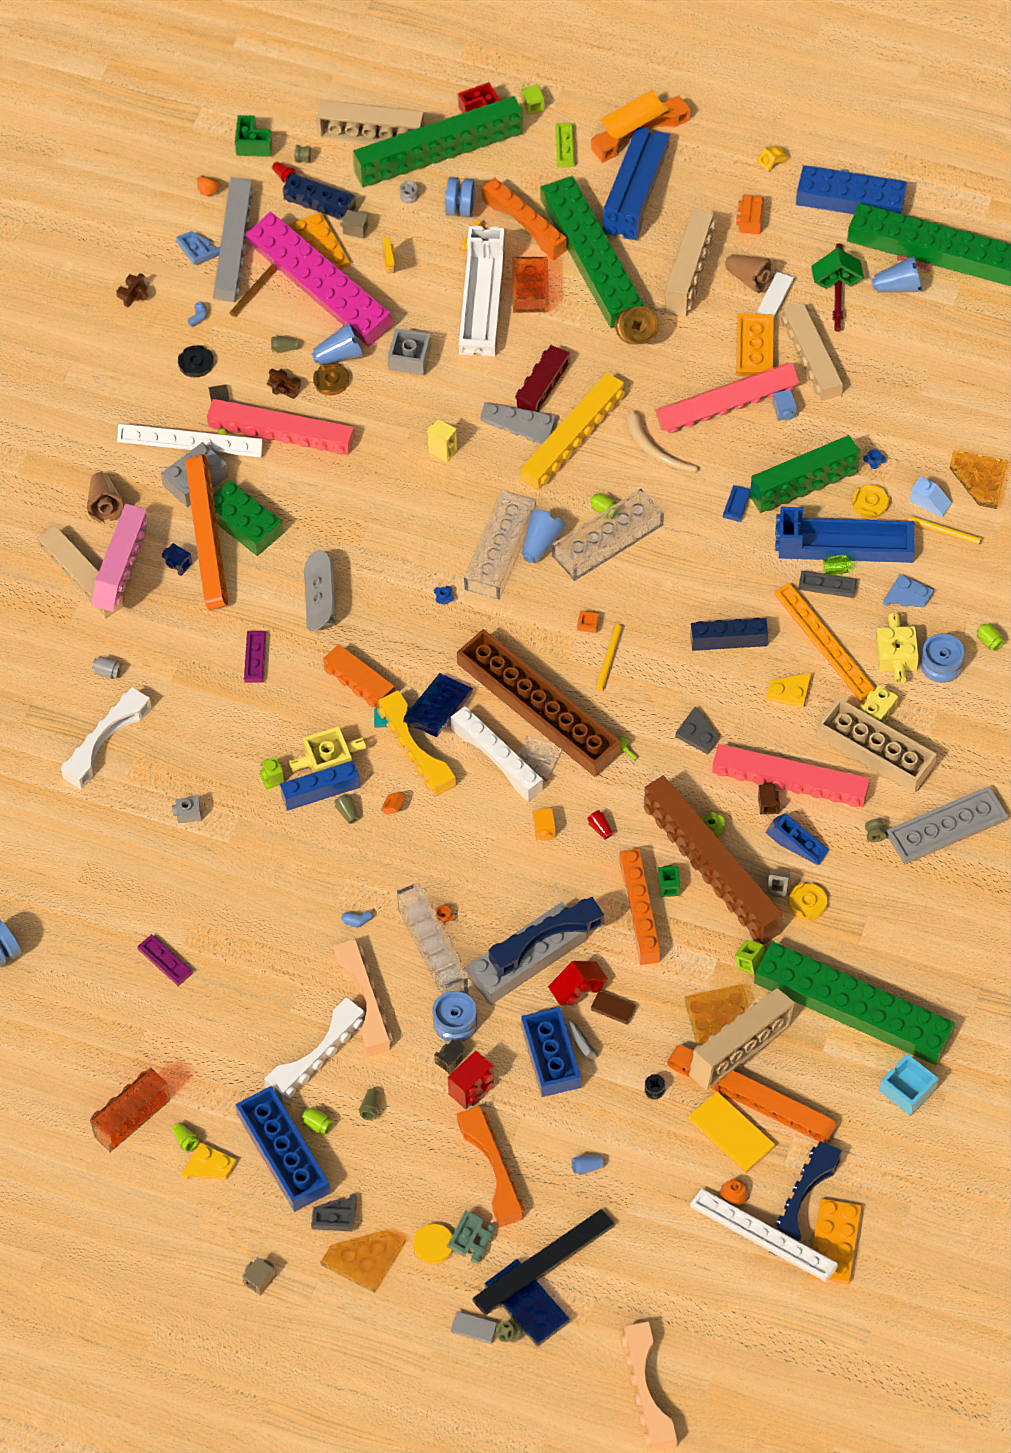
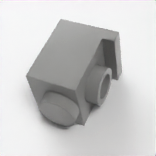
[172,795,201,823]

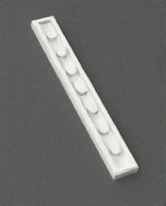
[117,423,263,457]
[690,1189,838,1282]

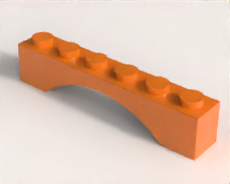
[591,95,690,163]
[482,177,567,261]
[619,848,660,965]
[457,1106,525,1228]

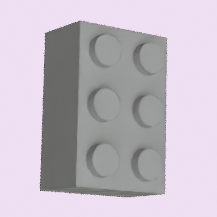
[161,442,228,507]

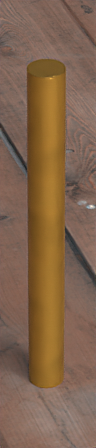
[229,264,277,317]

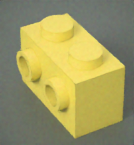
[427,419,457,462]
[858,686,898,723]

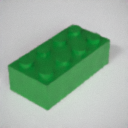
[213,480,284,556]

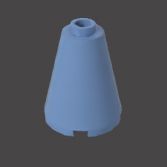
[871,256,922,292]
[311,323,363,365]
[521,509,566,563]

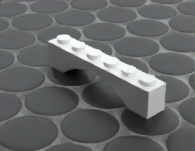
[61,687,152,789]
[451,706,543,802]
[264,997,365,1102]

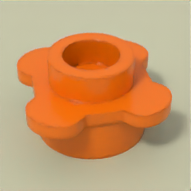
[432,905,455,926]

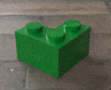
[235,115,272,157]
[811,248,864,289]

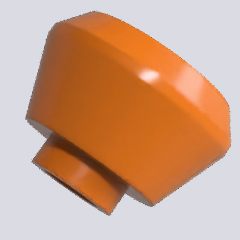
[197,175,220,197]
[720,1179,748,1206]

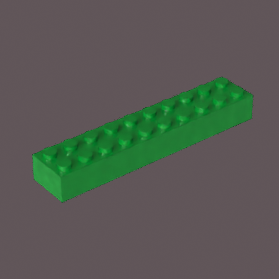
[353,96,523,188]
[540,175,644,328]
[847,203,1011,286]
[754,941,955,1066]

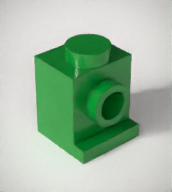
[658,865,680,897]

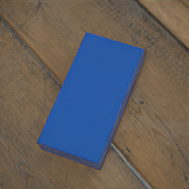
[723,485,750,522]

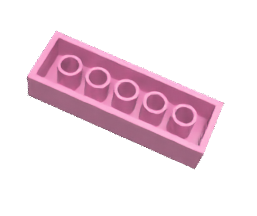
[91,503,148,612]

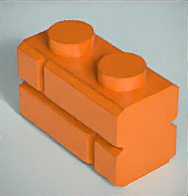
[736,194,764,235]

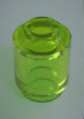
[823,555,851,575]

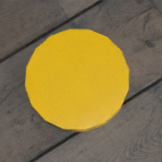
[852,484,889,518]
[788,883,827,920]
[413,1224,453,1265]

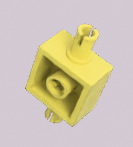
[875,613,918,684]
[289,726,366,773]

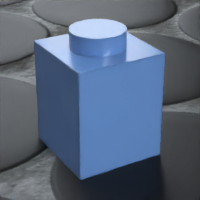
[772,389,797,421]

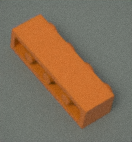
[323,644,395,708]

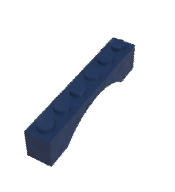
[488,897,604,977]
[769,1141,842,1257]

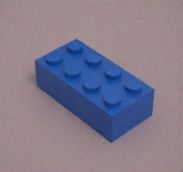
[521,1007,581,1097]

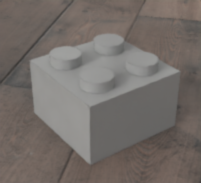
[388,328,431,375]

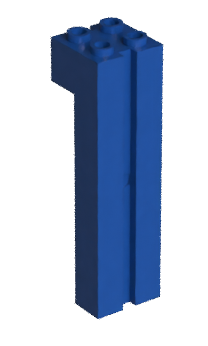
[603,127,670,241]
[775,507,914,563]

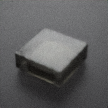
[209,384,229,403]

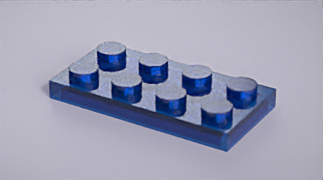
[403,673,473,737]
[485,1259,570,1347]

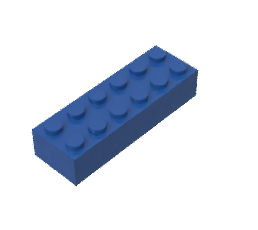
[796,165,907,215]
[235,1086,330,1212]

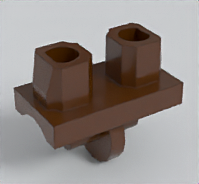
[116,273,148,308]
[267,368,301,399]

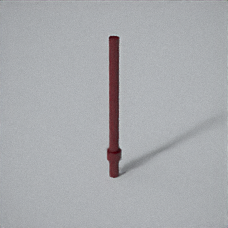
[833,243,843,332]

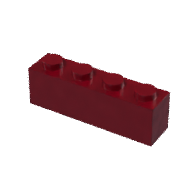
[515,345,570,412]

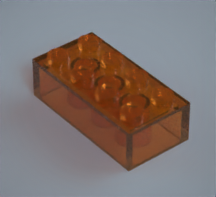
[90,1067,171,1153]

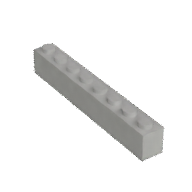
[213,177,254,302]

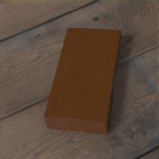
[591,991,636,1025]

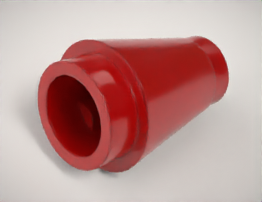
[272,161,297,183]
[587,810,613,840]

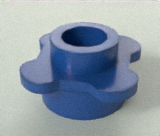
[863,450,885,469]
[434,586,454,605]

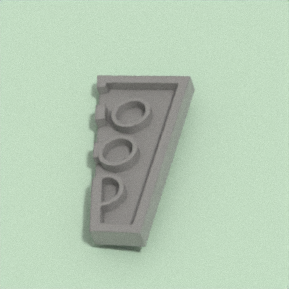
[480,402,556,444]

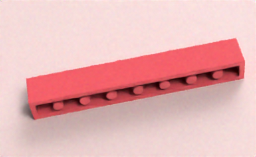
[655,363,799,433]
[207,399,354,455]
[712,744,870,807]

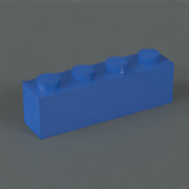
[280,761,360,811]

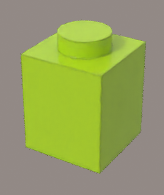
[521,84,544,115]

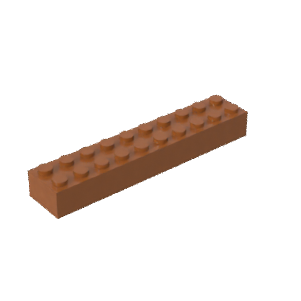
[457,629,621,777]
[643,775,783,945]

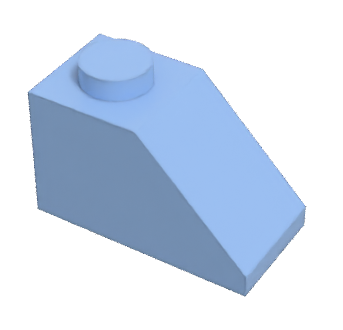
[910,476,952,517]

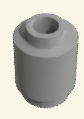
[92,656,122,679]

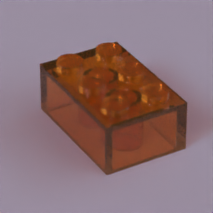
[512,256,549,313]

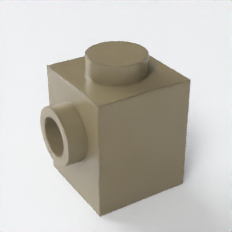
[340,210,368,238]
[767,868,790,897]
[242,1257,275,1295]

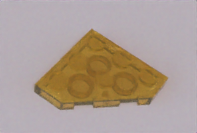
[949,450,1008,509]
[684,984,748,1046]
[321,1230,406,1293]

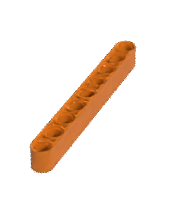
[185,454,228,610]
[667,1045,837,1143]

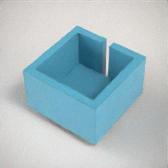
[879,1054,939,1116]

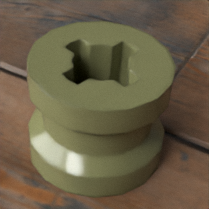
[295,145,311,163]
[865,819,886,842]
[496,1321,523,1342]

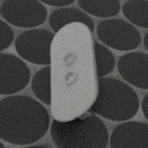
[304,550,336,631]

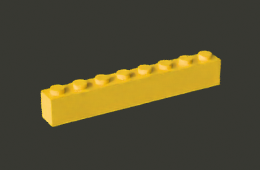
[520,372,625,490]

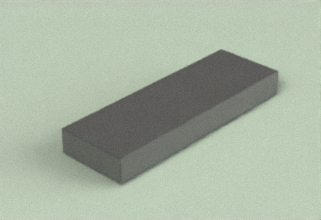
[798,571,857,598]

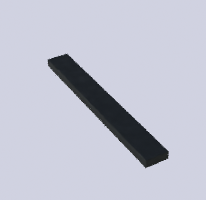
[472,1209,614,1316]

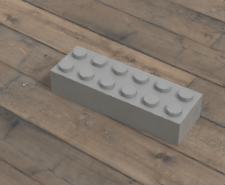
[467,902,586,1005]

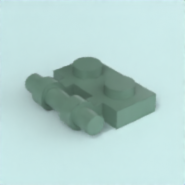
[446,1210,495,1264]

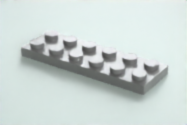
[886,786,1008,865]

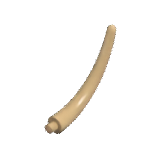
[626,410,698,473]

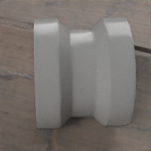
[400,181,418,204]

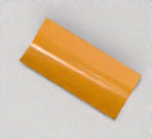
[600,89,671,139]

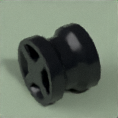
[645,1074,665,1100]

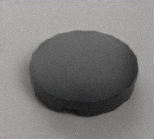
[178,345,214,378]

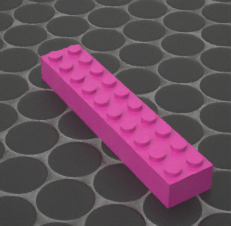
[245,211,394,347]

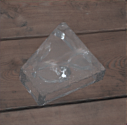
[519,736,562,782]

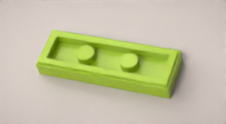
[555,123,574,168]

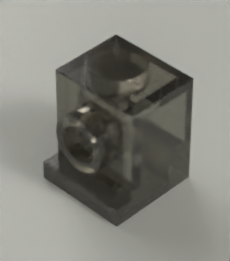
[434,1039,466,1074]

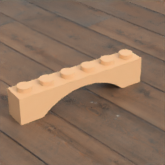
[332,939,393,1057]
[621,1322,677,1452]

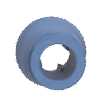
[571,1155,603,1175]

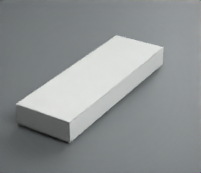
[757,272,794,320]

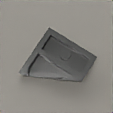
[675,707,718,755]
[311,1194,357,1232]

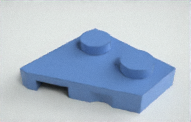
[883,574,933,608]

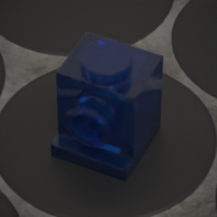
[162,543,192,576]

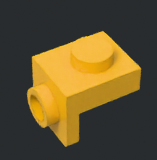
[757,146,788,171]

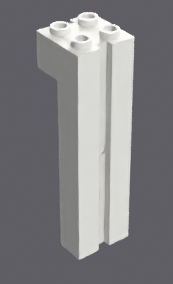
[459,226,505,356]

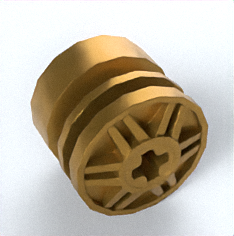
[615,306,659,345]

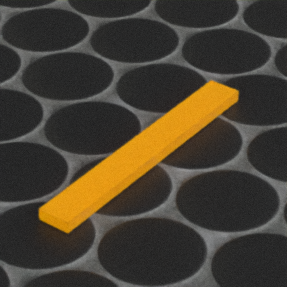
[774,583,875,702]

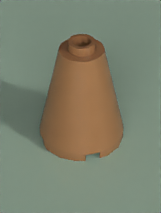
[725,254,776,293]
[87,472,124,522]

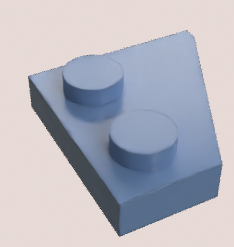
[176,231,220,265]

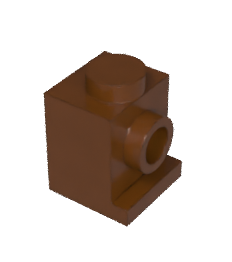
[758,783,780,815]

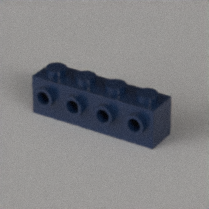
[283,173,356,220]
[690,618,768,651]

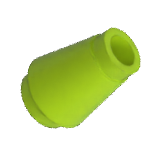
[171,1122,199,1152]

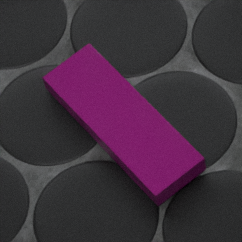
[244,631,266,683]
[137,934,193,986]

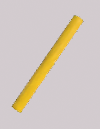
[908,515,981,545]
[596,624,622,691]

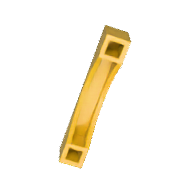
[377,690,456,796]

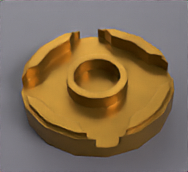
[313,363,349,396]

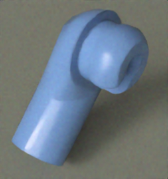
[187,302,207,327]
[342,910,372,928]

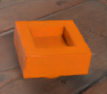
[577,611,599,633]
[381,792,405,815]

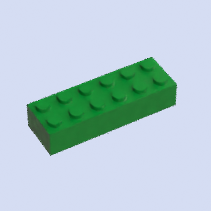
[750,435,860,513]

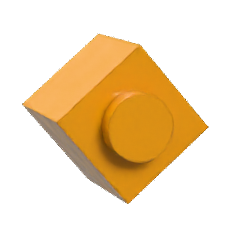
[533,808,555,840]

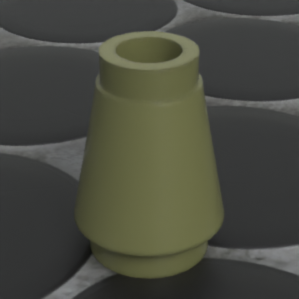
[271,335,298,353]
[334,794,359,824]
[359,1089,379,1120]

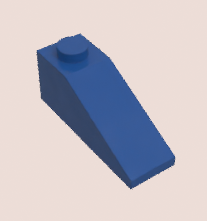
[765,813,829,865]

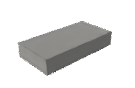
[565,1021,598,1060]
[451,1311,497,1344]

